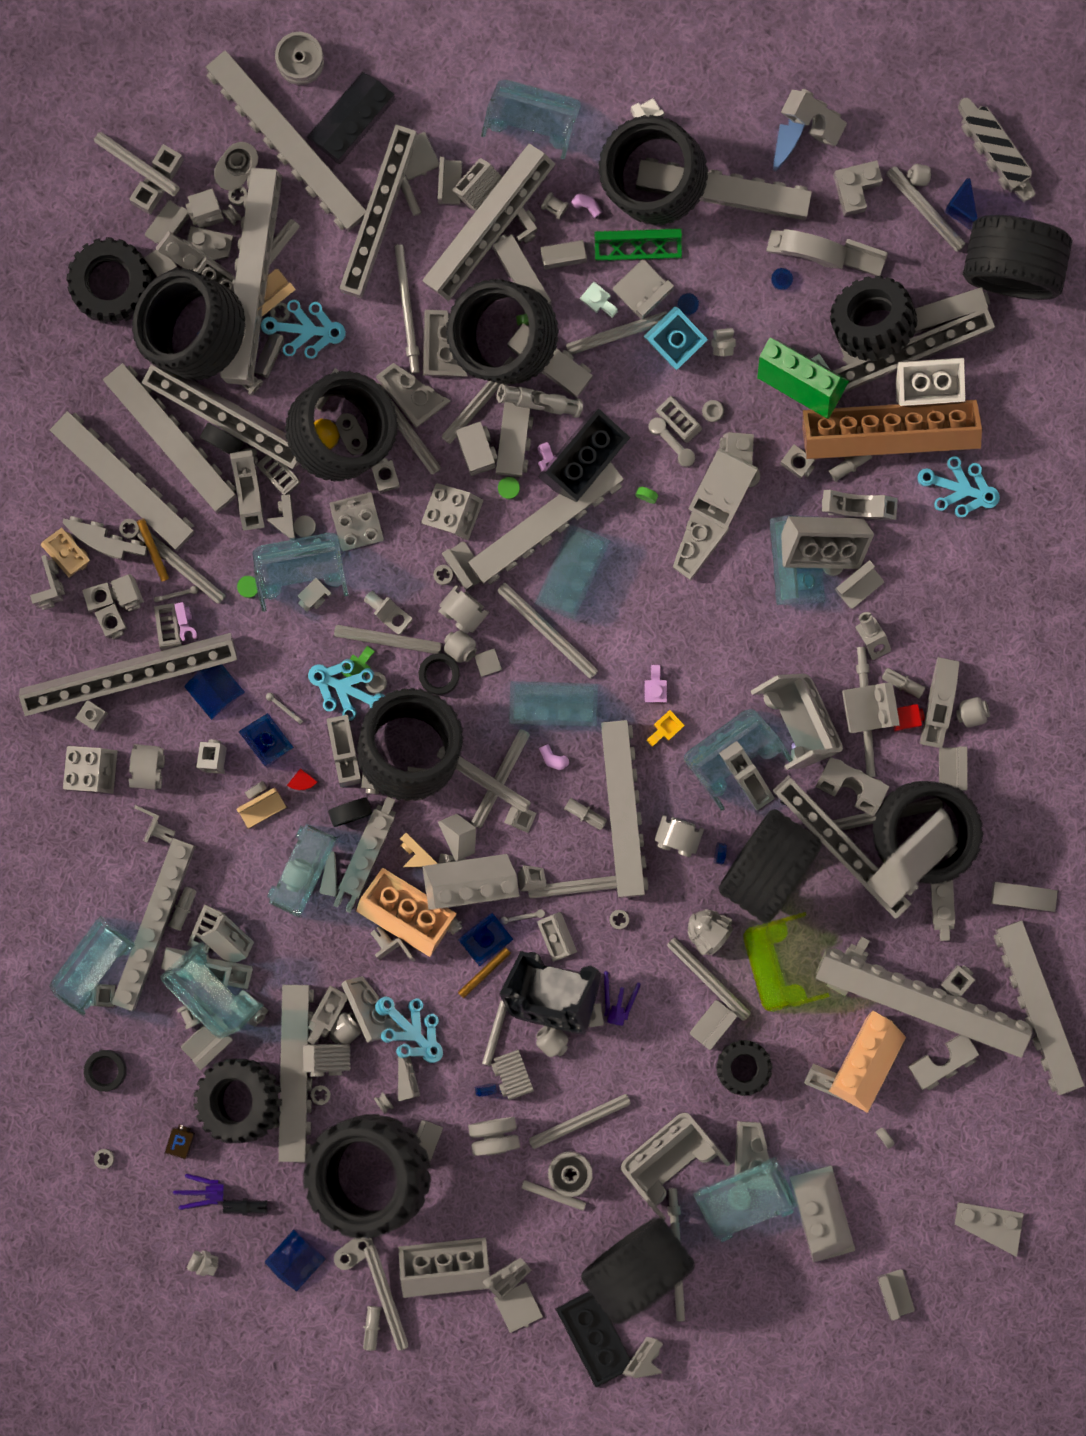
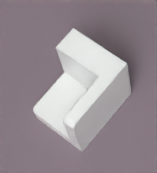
[631,99,664,118]

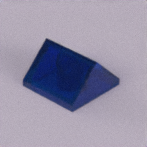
[944,178,978,229]
[184,664,245,720]
[239,713,294,768]
[458,912,514,966]
[265,1229,326,1292]

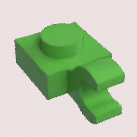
[341,646,375,685]

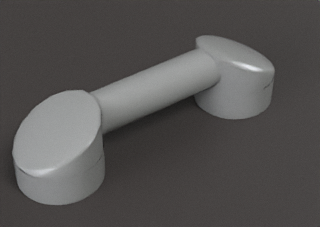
[648,417,695,467]

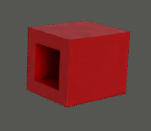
[893,704,925,732]

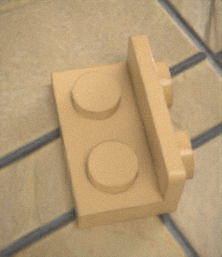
[41,528,90,577]

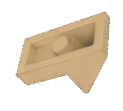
[400,833,438,867]

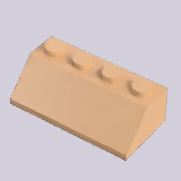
[356,868,457,957]
[829,1011,906,1113]

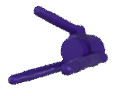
[604,971,641,1026]
[173,1174,224,1210]

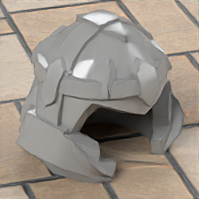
[688,909,733,955]

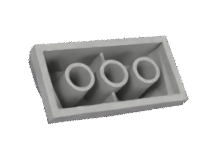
[789,1165,856,1263]

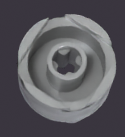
[439,585,489,633]
[129,744,165,790]
[655,815,704,857]
[548,1151,592,1197]

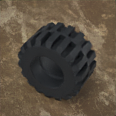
[716,1040,772,1096]

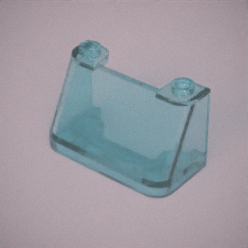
[693,1156,797,1242]

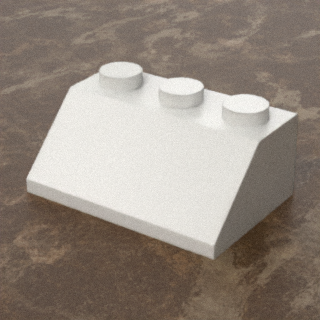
[896,358,965,406]

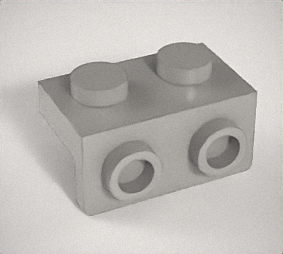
[719,432,754,465]

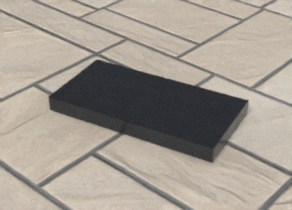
[555,1291,631,1388]

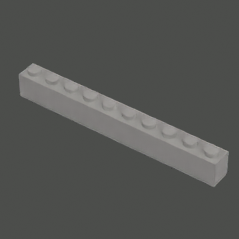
[206,50,366,232]
[220,168,282,385]
[19,633,237,716]
[816,947,1032,1058]

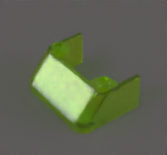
[743,912,830,1012]

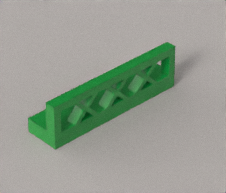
[594,229,682,261]

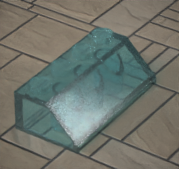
[770,515,825,605]
[534,525,610,622]
[509,681,598,727]

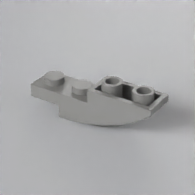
[156,231,236,290]
[63,516,148,561]
[920,657,959,748]
[161,947,253,989]

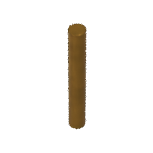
[137,518,169,581]
[458,947,511,999]

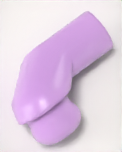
[571,194,603,218]
[539,744,569,770]

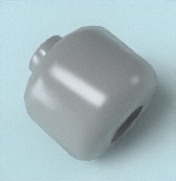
[907,164,931,187]

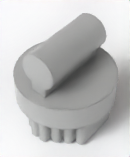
[711,328,736,357]
[187,1251,218,1276]

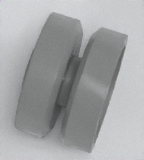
[275,32,324,85]
[468,1117,520,1156]

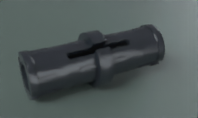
[223,1198,268,1216]

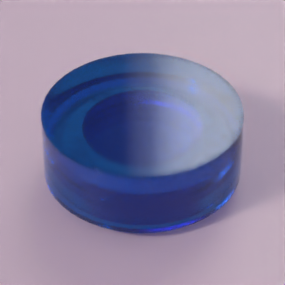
[771,268,793,291]
[677,293,699,316]
[714,842,727,865]
[474,1083,497,1097]

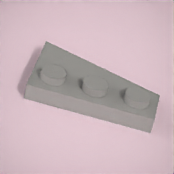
[423,310,467,377]
[376,363,451,428]
[673,511,730,581]
[341,976,404,1043]
[734,1121,778,1190]
[954,1202,1024,1257]

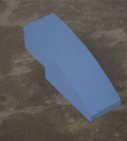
[772,119,804,171]

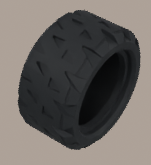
[303,1114,431,1239]

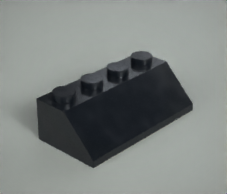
[307,72,395,165]
[538,408,631,502]

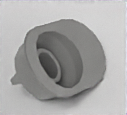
[214,142,258,190]

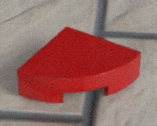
[287,768,318,790]

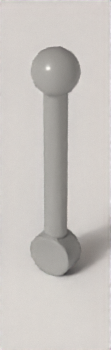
[154,586,199,602]
[266,692,303,725]
[500,909,545,925]

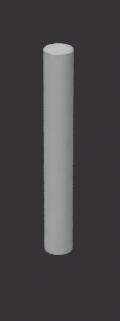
[401,175,421,216]
[482,1000,507,1066]
[521,1180,586,1211]

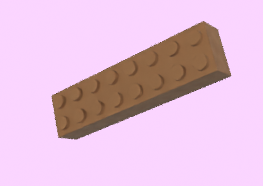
[802,400,982,459]

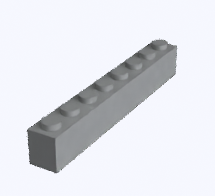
[339,125,418,299]
[422,144,556,301]
[636,158,812,221]
[834,307,995,393]
[103,363,237,513]
[142,363,299,469]
[50,411,195,551]
[468,462,624,585]
[601,720,648,898]
[773,775,911,919]
[111,838,196,1011]
[993,921,1084,1095]
[279,985,314,1162]

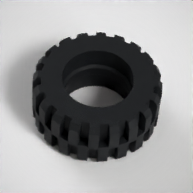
[66,237,152,324]
[830,276,918,361]
[193,1059,282,1144]

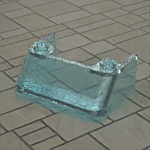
[481,80,581,160]
[253,533,349,612]
[684,709,793,811]
[267,824,340,918]
[49,916,136,1016]
[160,942,264,1038]

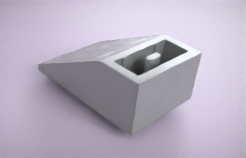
[689,448,758,529]

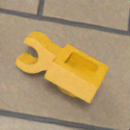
[646,710,685,747]

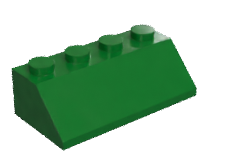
[757,337,849,419]

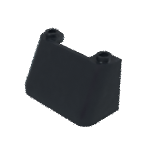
[499,951,601,1035]

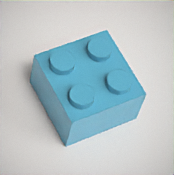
[643,306,708,370]

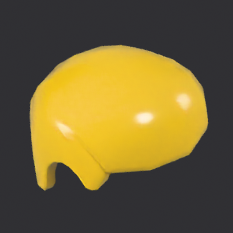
[314,418,340,450]

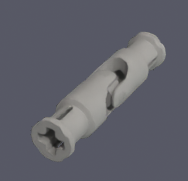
[497,383,583,418]

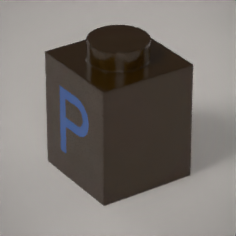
[165,1124,195,1160]

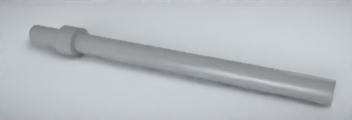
[395,244,420,374]
[856,647,875,777]
[667,1188,685,1321]

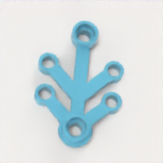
[261,300,345,359]
[917,456,1000,518]
[308,659,385,721]
[375,997,443,1063]

